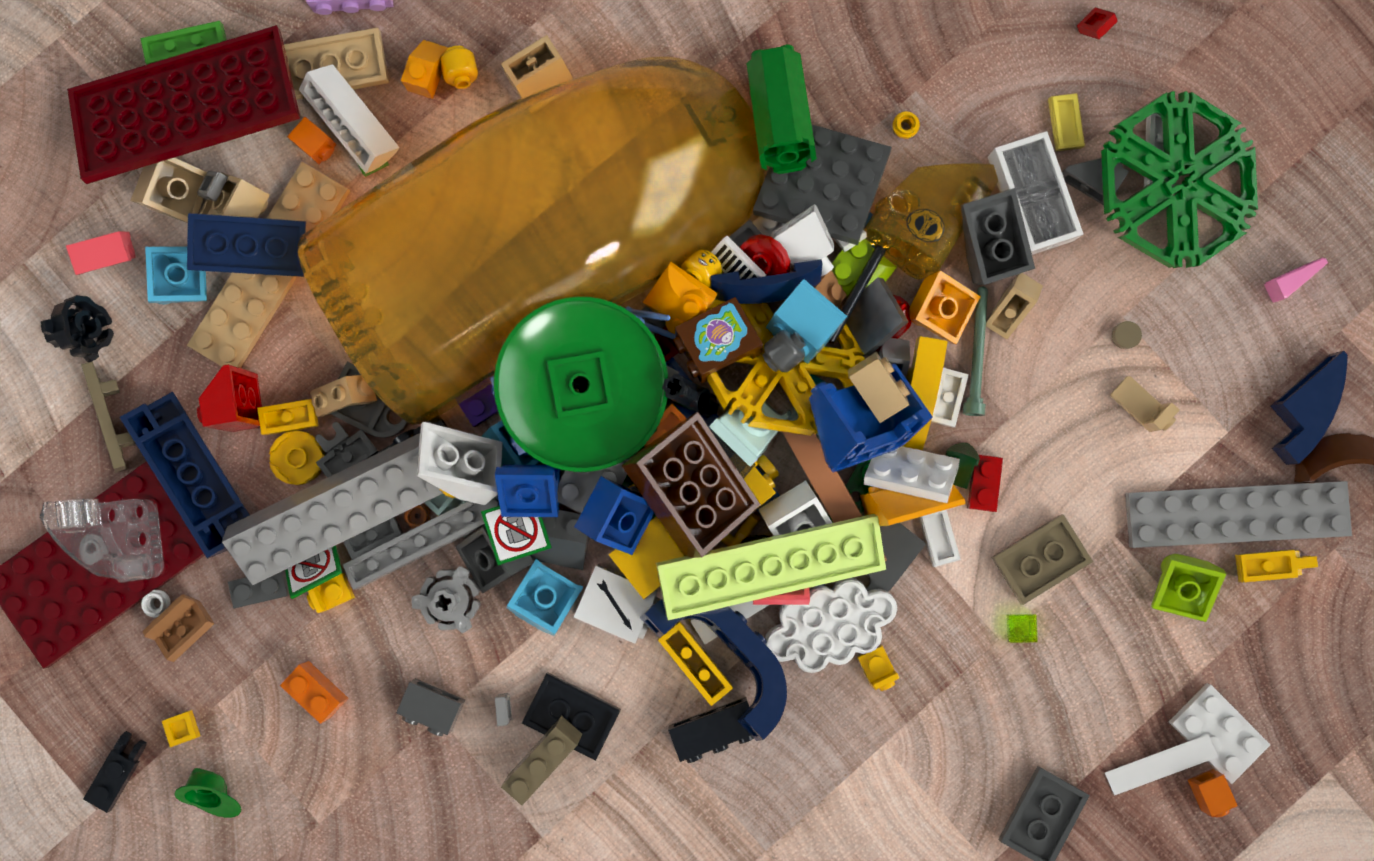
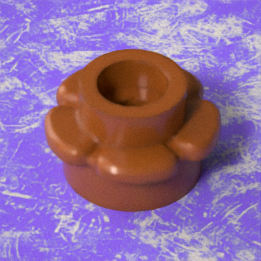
[404,504,431,529]

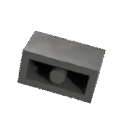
[396,678,465,736]

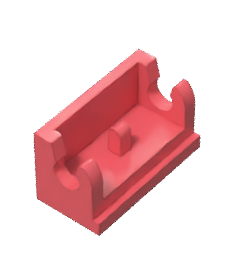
[66,231,136,275]

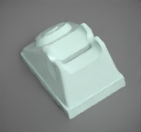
[709,401,791,467]

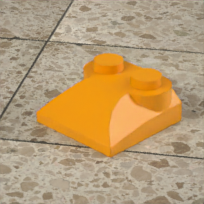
[643,262,718,334]
[909,270,981,345]

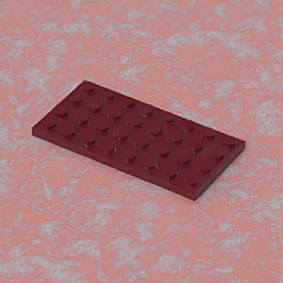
[67,25,301,184]
[0,461,205,669]

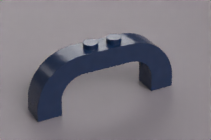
[640,599,787,741]

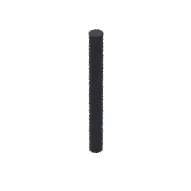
[829,245,886,344]

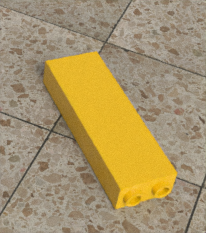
[608,453,776,599]

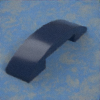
[710,259,823,304]

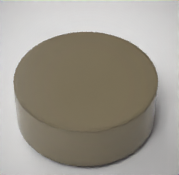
[1112,321,1142,349]

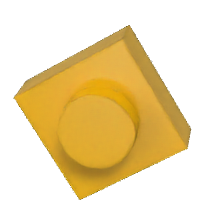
[162,710,201,747]

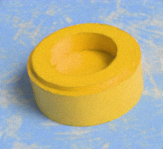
[756,454,779,481]

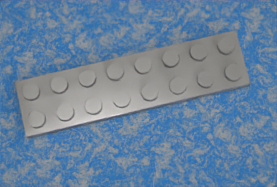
[1125,481,1352,548]

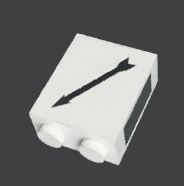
[574,565,660,644]

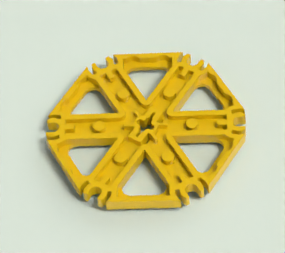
[707,299,865,436]

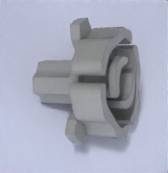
[411,566,481,633]

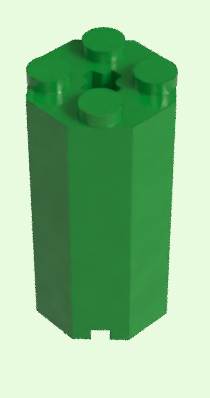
[746,44,817,174]

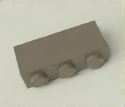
[501,716,582,805]

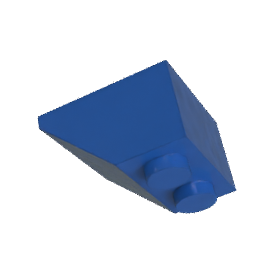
[574,476,654,555]

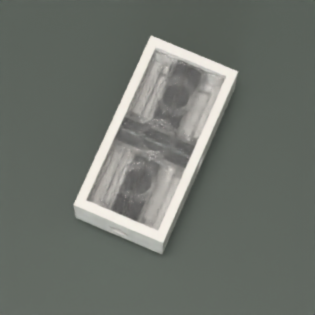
[988,131,1083,255]

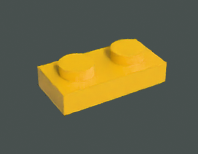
[257,399,319,435]

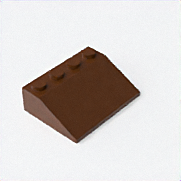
[622,412,761,558]

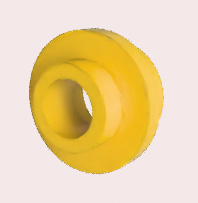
[892,111,920,139]

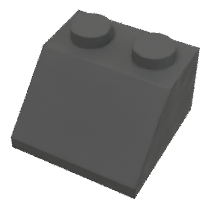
[530,509,590,570]
[455,526,534,594]

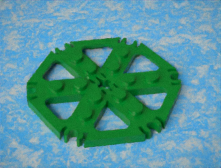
[1101,91,1258,268]

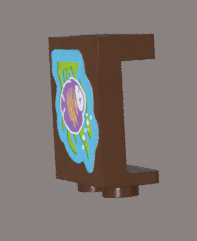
[673,297,763,384]

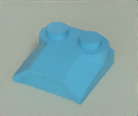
[145,246,207,305]
[506,559,583,636]

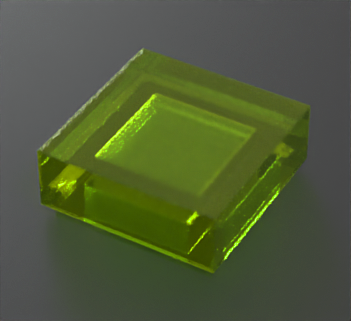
[1007,614,1038,643]

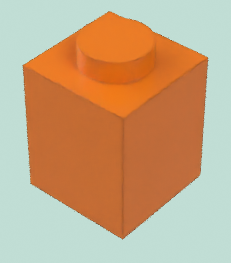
[287,117,336,164]
[1188,769,1238,818]

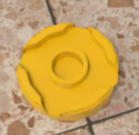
[269,431,325,485]

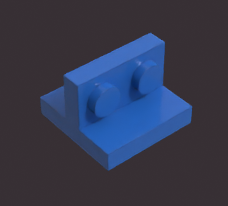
[495,464,560,517]

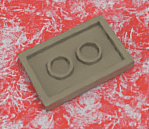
[991,514,1093,605]

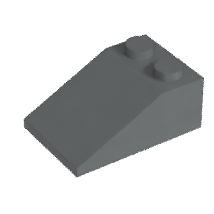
[961,188,1035,285]

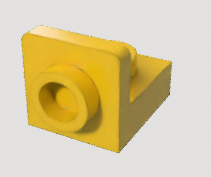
[307,573,355,613]
[857,645,900,691]

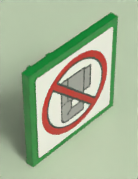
[481,505,552,565]
[285,545,342,599]

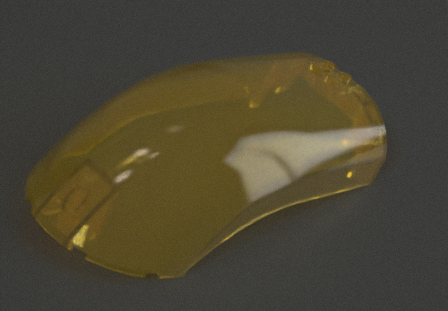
[298,57,764,425]

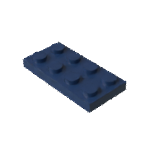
[187,213,306,277]

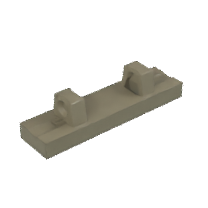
[81,361,136,473]

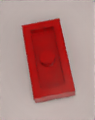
[967,455,1003,512]

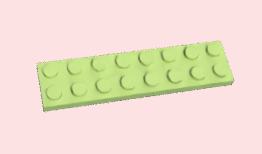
[656,514,886,620]

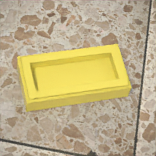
[1048,93,1085,151]

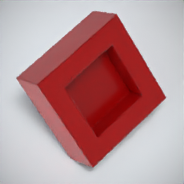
[1077,7,1118,40]

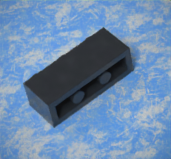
[668,697,754,763]

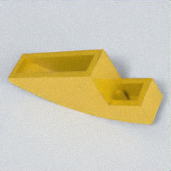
[903,336,948,451]

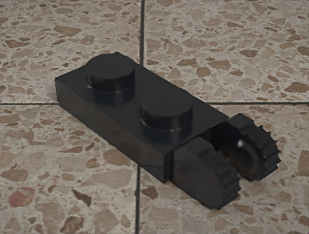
[83,731,147,813]

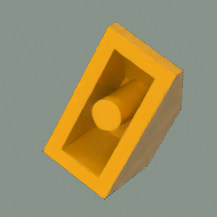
[401,40,449,99]

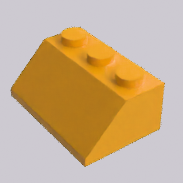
[860,484,966,526]

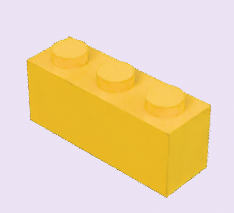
[658,620,733,706]

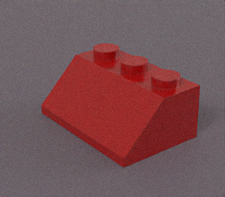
[197,364,262,432]

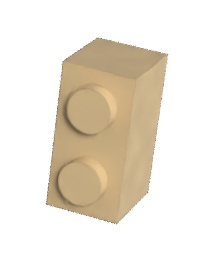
[848,352,910,423]

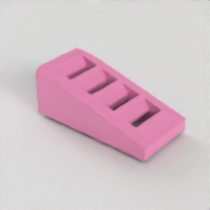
[1264,258,1328,303]

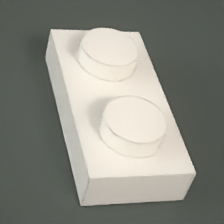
[931,368,969,428]

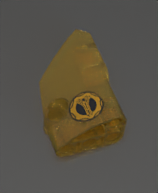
[864,163,998,280]

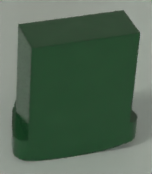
[945,443,980,489]

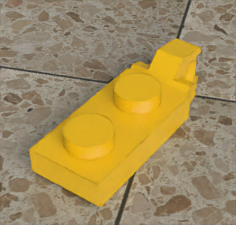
[1235,550,1318,583]

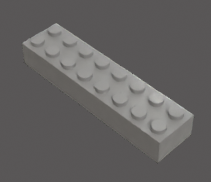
[222,433,443,585]

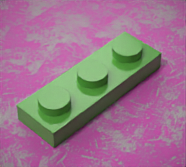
[140,21,227,65]

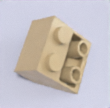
[501,35,579,119]

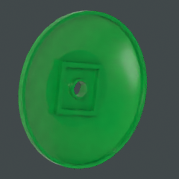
[494,297,668,472]

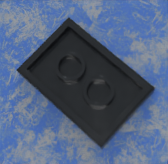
[522,672,621,761]

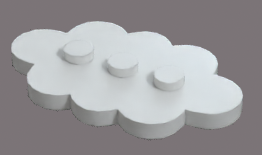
[765,578,897,673]

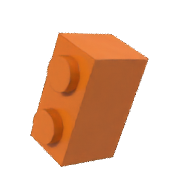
[280,661,348,724]

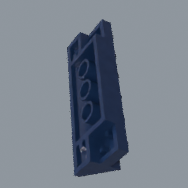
[119,392,250,559]

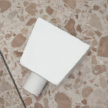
[771,204,834,276]

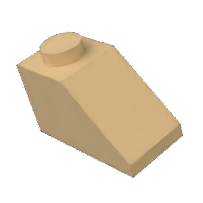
[986,273,1043,339]

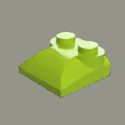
[832,239,897,298]
[1151,554,1226,622]

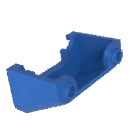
[809,364,933,472]

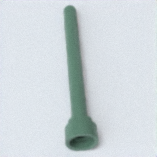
[963,286,988,416]

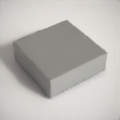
[197,171,228,201]
[495,693,512,726]

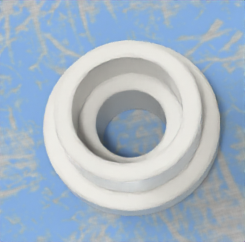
[141,590,171,618]

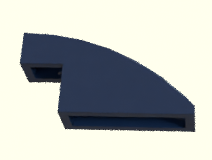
[1270,351,1348,465]

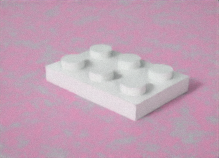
[864,446,960,503]
[1169,683,1270,784]

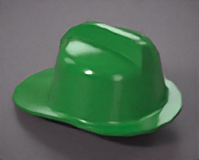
[174,768,242,818]

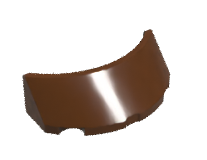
[1294,433,1374,483]

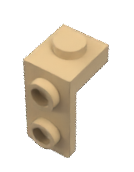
[310,374,377,417]
[1110,376,1180,432]

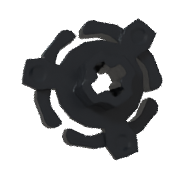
[41,295,114,362]

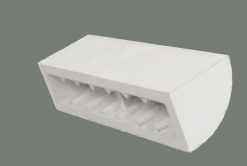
[299,64,400,173]

